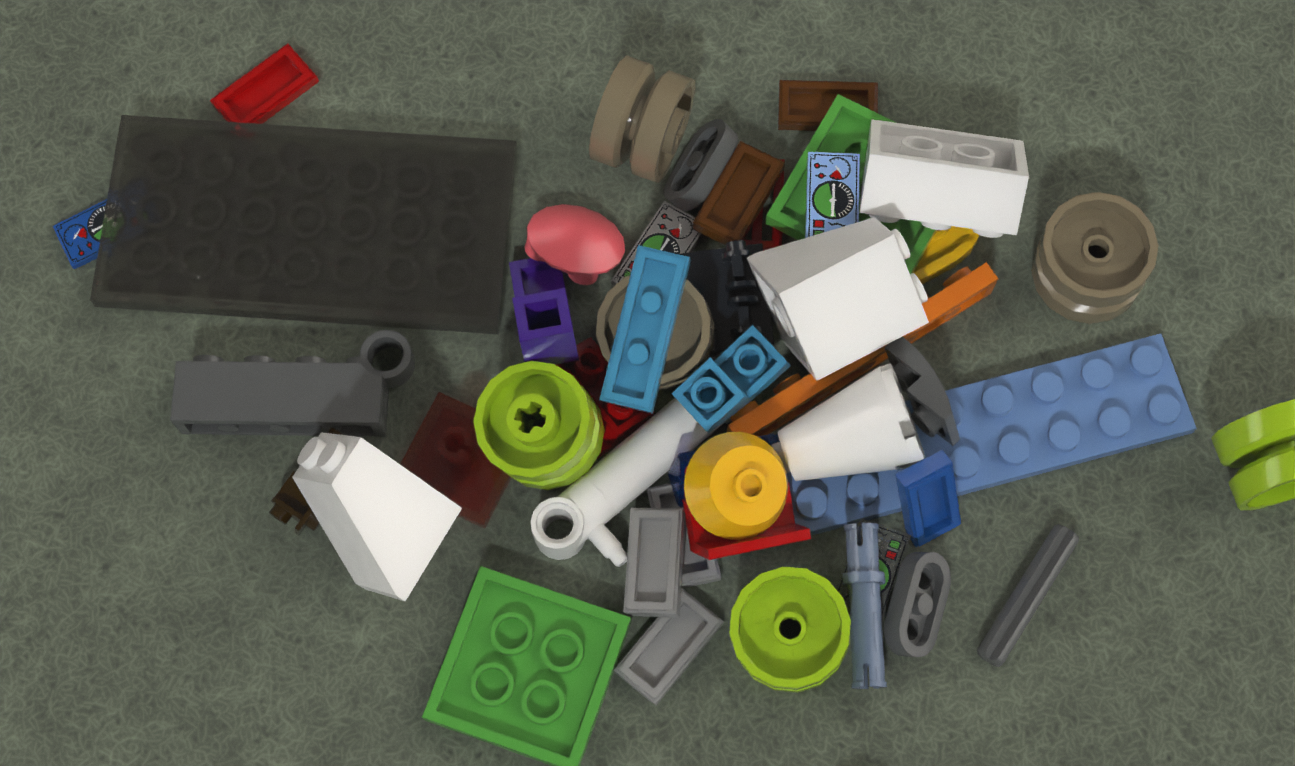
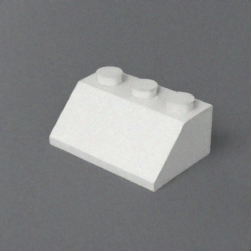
[860,119,1029,238]

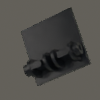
[679,240,774,352]

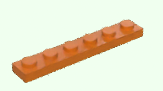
[727,262,998,439]

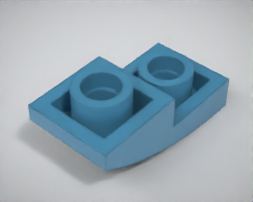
[672,325,791,433]

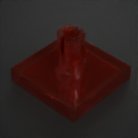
[400,392,512,529]

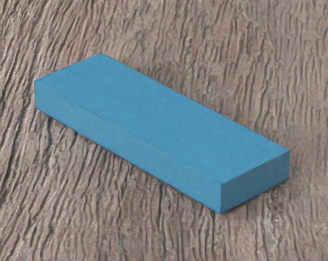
[599,245,691,414]

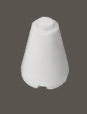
[772,363,925,481]

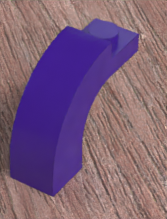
[509,258,579,365]

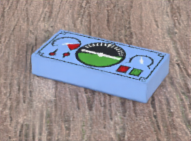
[805,152,860,238]

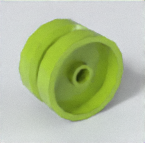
[473,361,605,490]
[1211,399,1295,511]
[729,567,851,693]

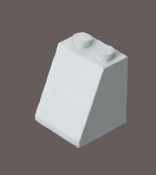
[747,217,929,381]
[293,432,462,601]

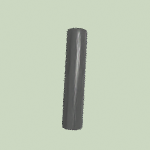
[977,524,1079,667]

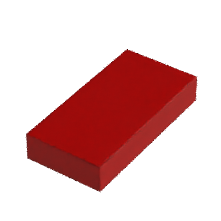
[210,43,319,139]

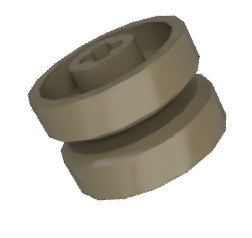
[589,55,695,183]
[1031,192,1159,324]
[596,275,716,390]

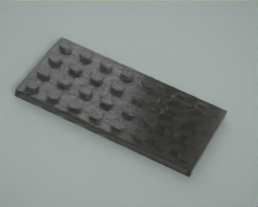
[90,115,517,335]

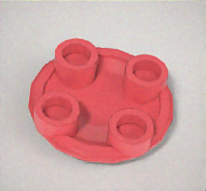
[525,204,625,285]

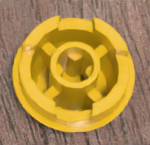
[684,432,788,540]

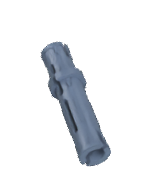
[842,523,887,689]

